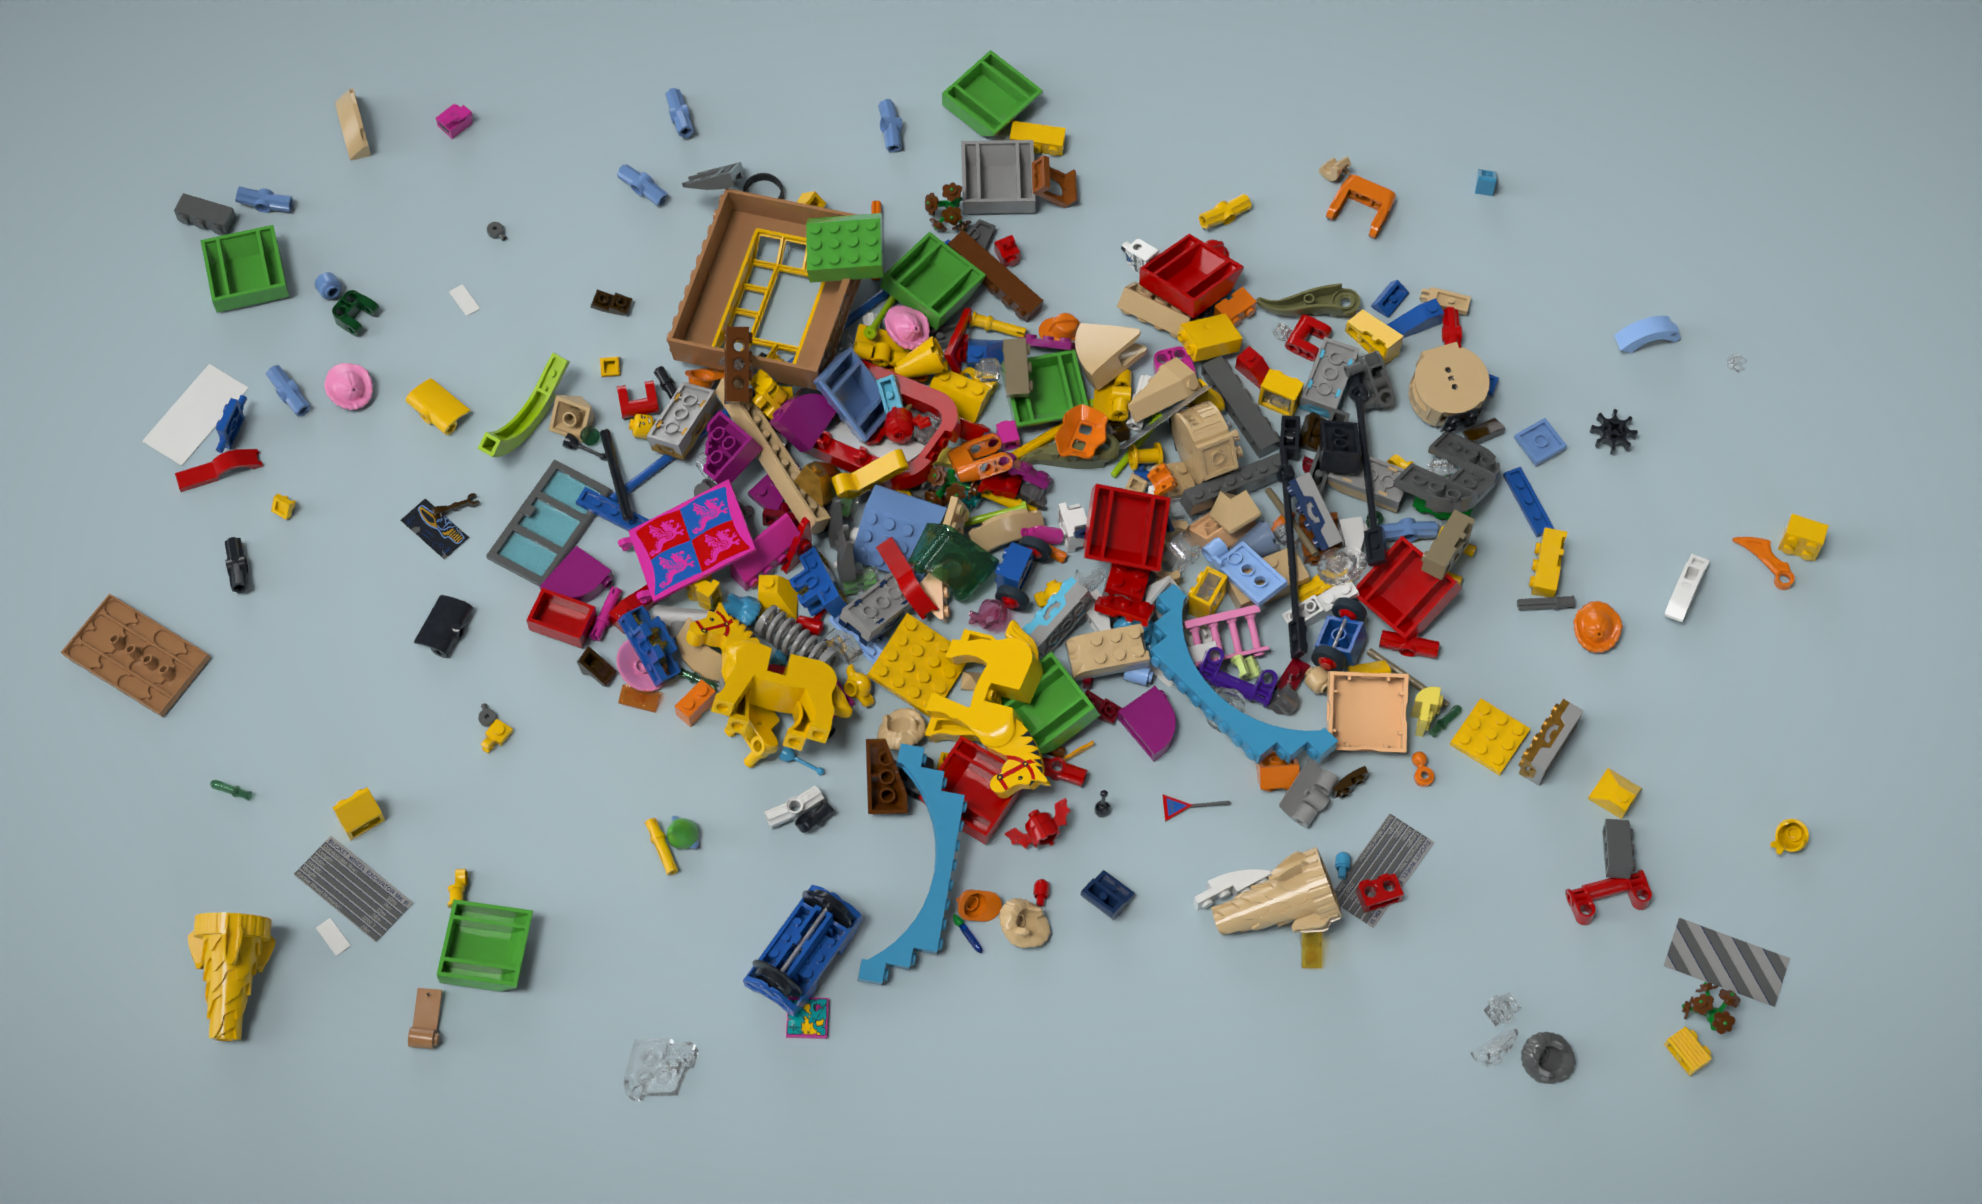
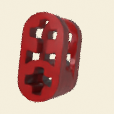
[1285,315,1332,361]
[617,380,659,419]

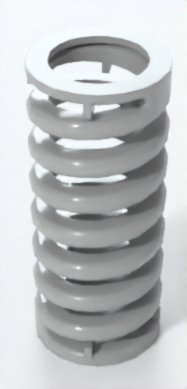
[754,605,839,669]

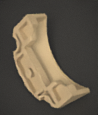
[335,88,371,161]
[968,509,1045,559]
[676,617,723,682]

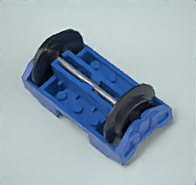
[743,885,863,1017]

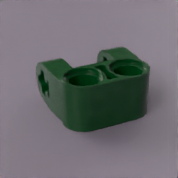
[332,290,380,336]

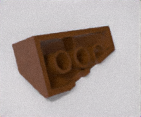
[866,738,908,814]

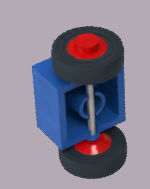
[995,536,1052,612]
[1311,597,1367,672]

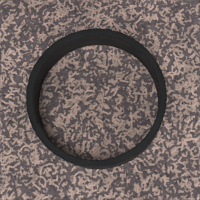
[743,173,783,199]

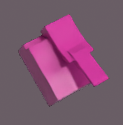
[435,103,473,139]

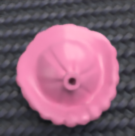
[884,305,930,350]
[324,363,373,410]

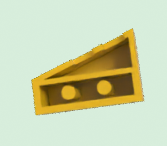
[1345,309,1404,366]
[1529,527,1567,597]

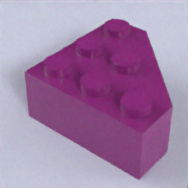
[703,410,763,484]

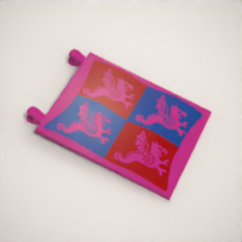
[618,479,757,604]

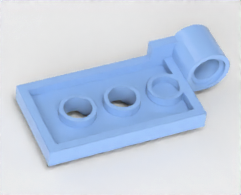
[1201,537,1288,607]

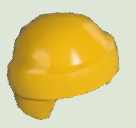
[1770,819,1809,855]

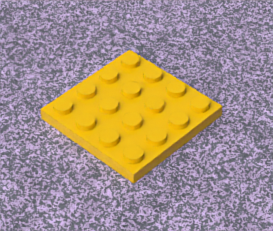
[866,613,966,718]

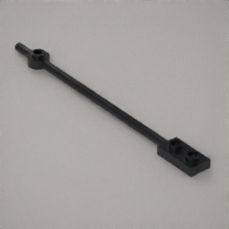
[1348,373,1388,567]
[1277,447,1308,660]

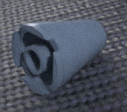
[1228,519,1281,558]

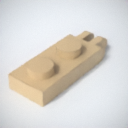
[1419,287,1471,315]

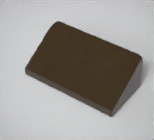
[1299,412,1326,452]
[1462,418,1505,444]

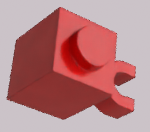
[994,235,1020,267]

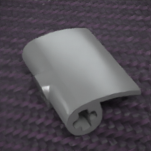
[652,605,709,646]
[1279,758,1339,828]

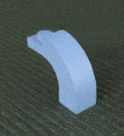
[1614,316,1681,353]

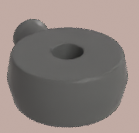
[487,222,507,241]
[478,703,497,727]

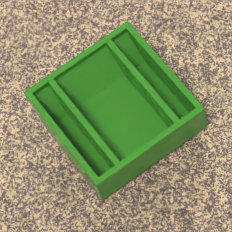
[942,50,1043,136]
[806,213,884,283]
[201,225,289,313]
[880,232,986,330]
[1002,349,1088,428]
[1001,651,1100,754]
[436,899,533,992]

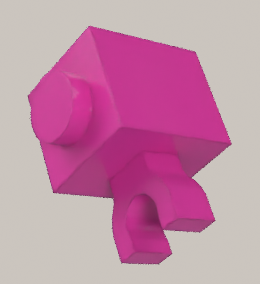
[985,420,1020,452]

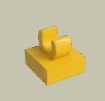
[271,493,296,520]

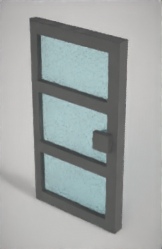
[486,459,612,586]

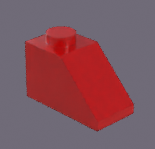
[1235,346,1269,389]

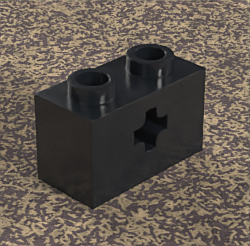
[1279,416,1300,460]

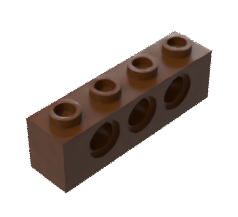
[724,326,752,405]

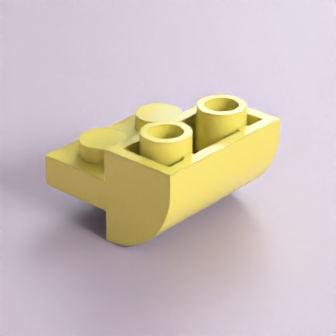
[1410,687,1443,737]

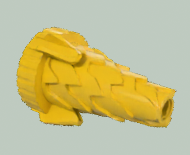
[187,912,275,1041]

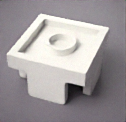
[1057,502,1087,554]

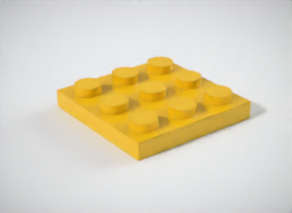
[1449,698,1531,776]

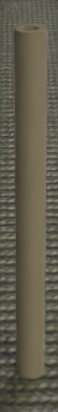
[1265,487,1319,557]
[1366,648,1450,709]

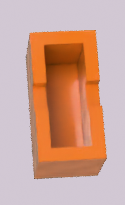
[1213,287,1257,327]
[675,679,716,727]

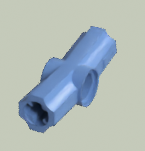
[665,88,694,138]
[878,99,902,152]
[617,164,668,206]
[235,186,293,213]
[265,365,310,417]
[1379,518,1438,542]

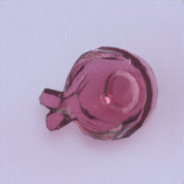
[968,599,1008,631]

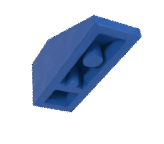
[1387,298,1444,338]

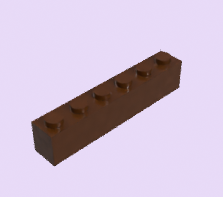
[948,230,1044,322]

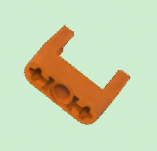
[1326,174,1396,239]
[947,433,1013,483]

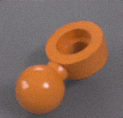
[1412,751,1434,787]

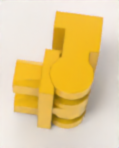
[749,369,791,420]
[686,574,723,610]

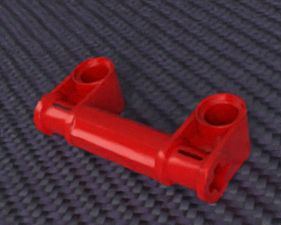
[1565,870,1652,925]

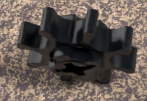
[1589,409,1638,455]

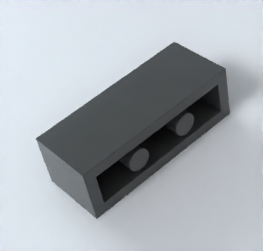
[174,193,236,235]
[1602,819,1636,879]

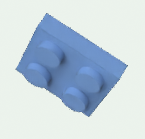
[1514,418,1567,466]

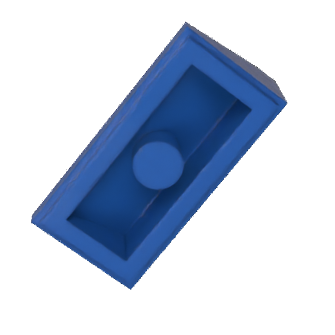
[1371,279,1409,318]

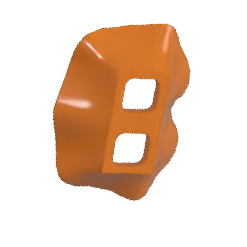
[1055,404,1108,459]

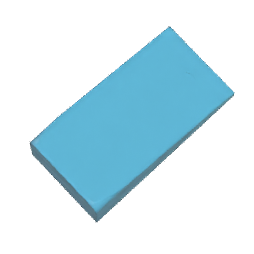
[876,374,904,414]

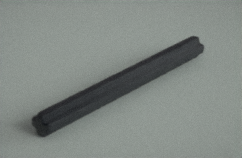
[600,429,633,522]

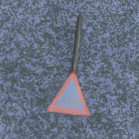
[1162,794,1230,822]

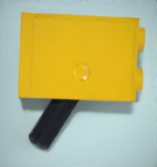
[1177,307,1243,362]

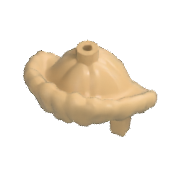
[877,708,926,751]
[999,898,1051,948]

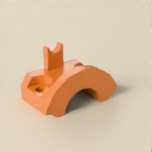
[1147,463,1179,496]

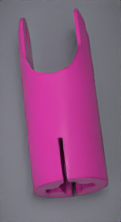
[1020,525,1064,545]

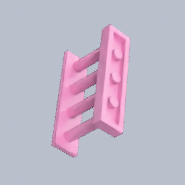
[1182,605,1269,668]

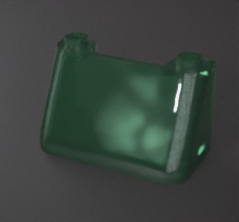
[908,523,999,603]

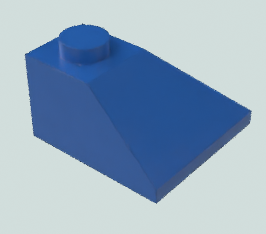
[967,339,1004,374]

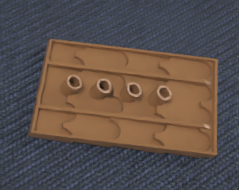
[61,594,211,717]

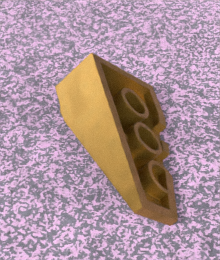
[794,461,842,507]

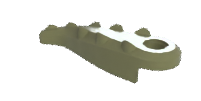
[1256,283,1360,318]
[1019,433,1119,469]

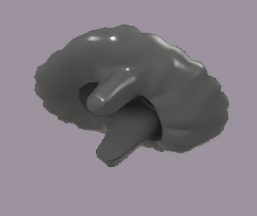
[1521,1032,1576,1084]

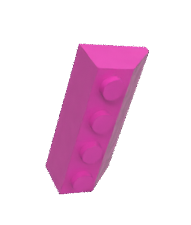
[730,513,800,592]

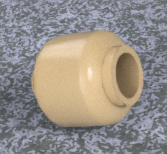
[1305,666,1328,694]

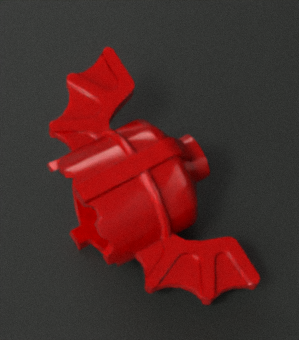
[867,406,932,446]
[1004,798,1071,849]

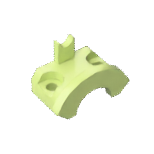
[1231,654,1261,681]

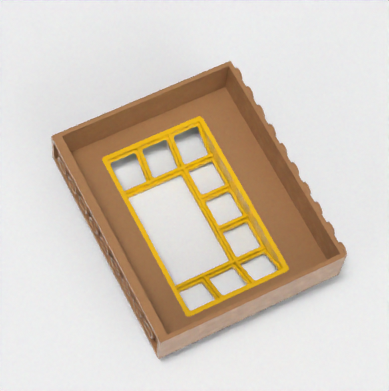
[666,188,861,391]

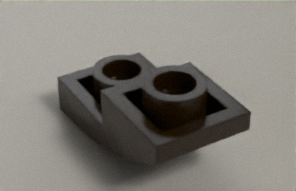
[590,289,633,316]
[1332,766,1368,799]

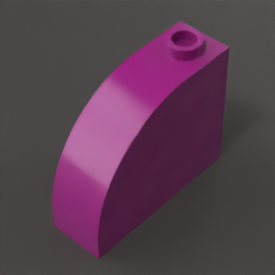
[770,394,836,452]
[539,546,614,603]
[1117,686,1176,762]

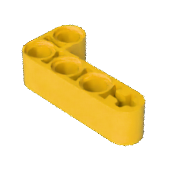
[831,449,909,499]

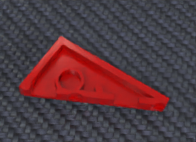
[944,308,972,374]
[781,517,812,574]

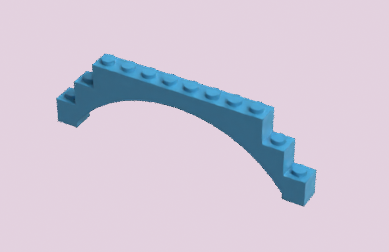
[1149,584,1338,764]
[857,743,967,985]

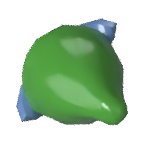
[667,816,699,850]

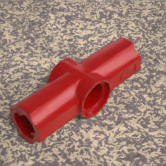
[1379,630,1439,659]

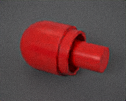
[1033,879,1050,907]

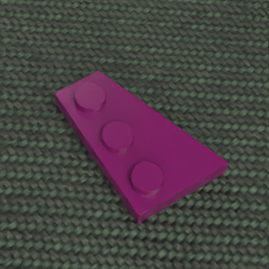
[1019,334,1076,350]
[999,452,1053,490]
[748,464,801,510]

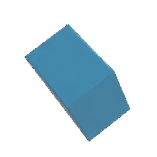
[1475,169,1497,196]

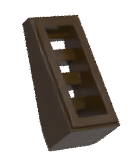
[1106,420,1129,443]

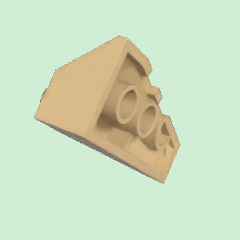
[1128,357,1201,422]

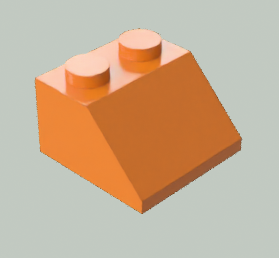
[1255,752,1299,791]

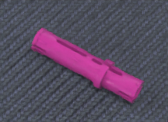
[589,586,622,641]

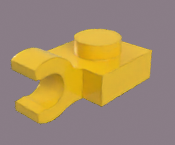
[481,719,513,753]

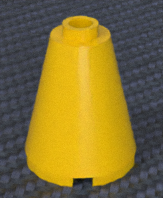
[894,336,948,378]

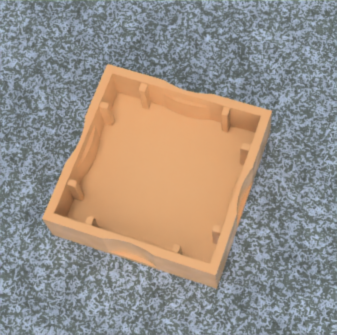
[1326,671,1409,752]

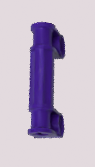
[1197,647,1278,708]

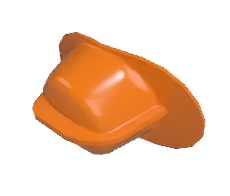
[1038,313,1080,341]
[685,367,724,389]
[956,889,1002,922]

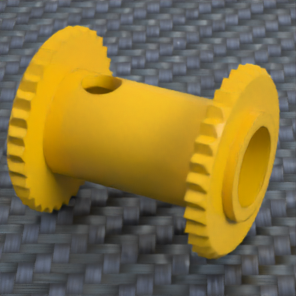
[1128,442,1163,470]

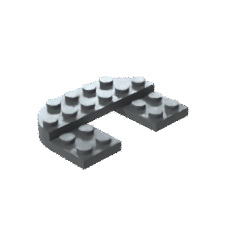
[1393,431,1500,513]

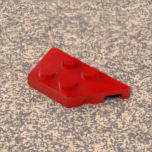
[977,452,1023,499]

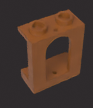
[1032,155,1077,208]

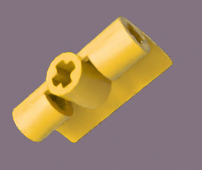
[853,324,909,367]
[1093,369,1132,421]
[406,378,470,435]

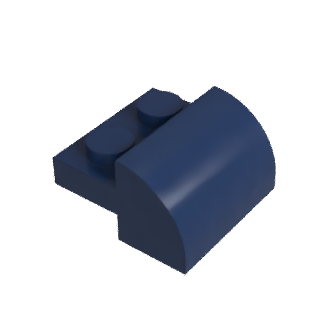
[1080,870,1135,920]

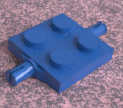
[215,395,247,453]

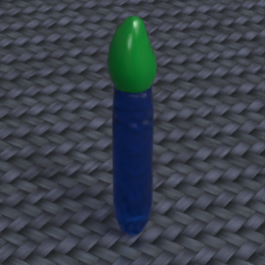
[953,914,983,953]

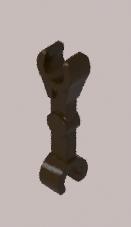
[432,493,480,519]

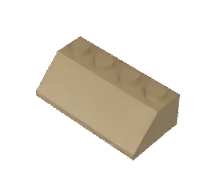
[1117,281,1199,338]

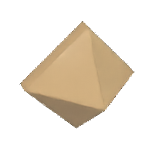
[1125,473,1148,493]
[961,671,982,691]

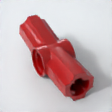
[1442,307,1462,348]
[1042,757,1088,787]

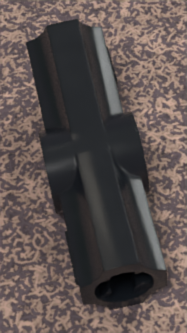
[224,537,249,594]

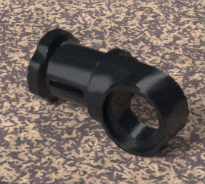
[795,800,835,833]

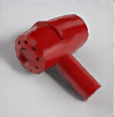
[796,608,826,636]

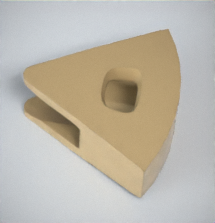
[1075,323,1147,390]

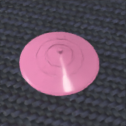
[616,640,670,692]

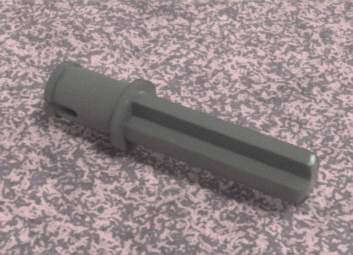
[1517,595,1575,610]

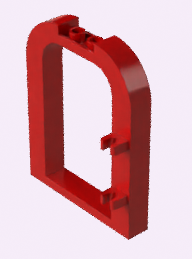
[804,359,961,490]

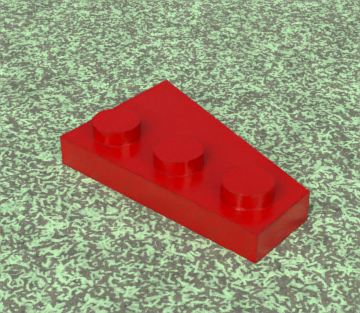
[1094,596,1155,627]

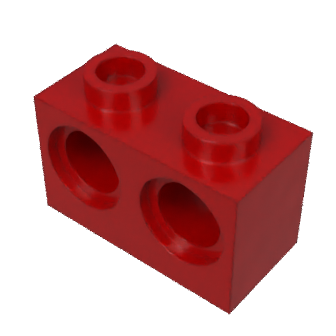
[1356,873,1404,913]

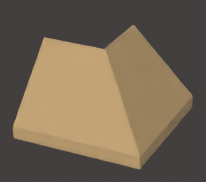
[549,395,595,442]
[1209,490,1261,534]

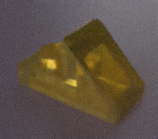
[1300,932,1322,968]

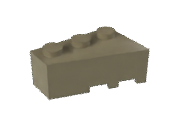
[1002,338,1033,398]
[1421,510,1475,580]

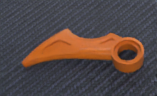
[1732,537,1795,590]

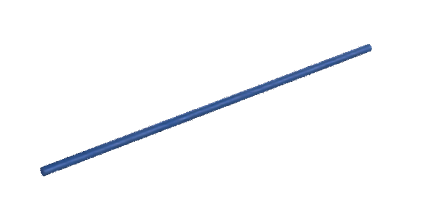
[609,239,950,503]

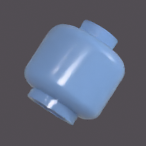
[315,272,342,299]

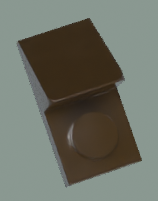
[577,647,617,686]

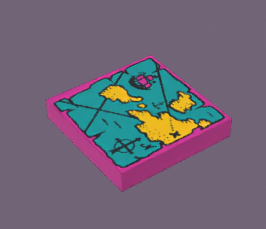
[786,997,829,1039]

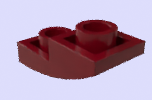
[1084,690,1122,724]

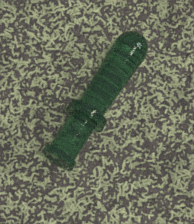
[678,668,719,692]
[1428,705,1462,738]
[210,779,252,801]

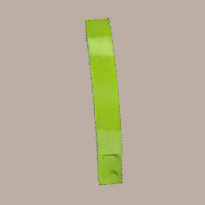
[477,352,570,457]

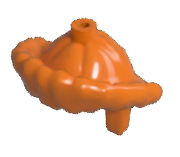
[1573,601,1623,653]

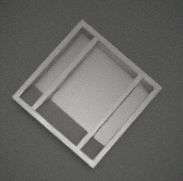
[961,140,1036,214]

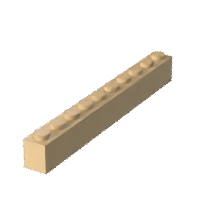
[715,377,831,535]

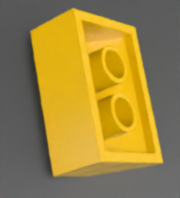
[930,370,990,423]

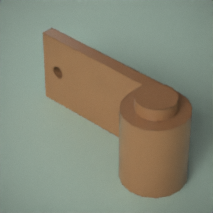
[408,988,442,1049]

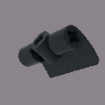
[414,595,473,658]

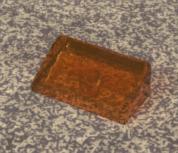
[618,683,662,713]

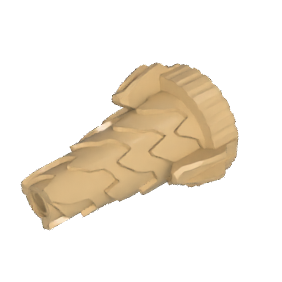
[1211,847,1343,935]

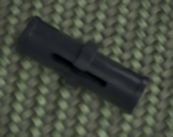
[654,366,677,400]

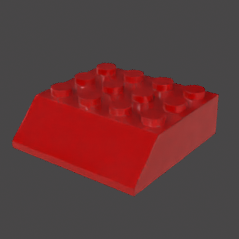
[1139,234,1244,318]
[1083,483,1171,572]
[1355,536,1462,640]
[919,736,1023,845]

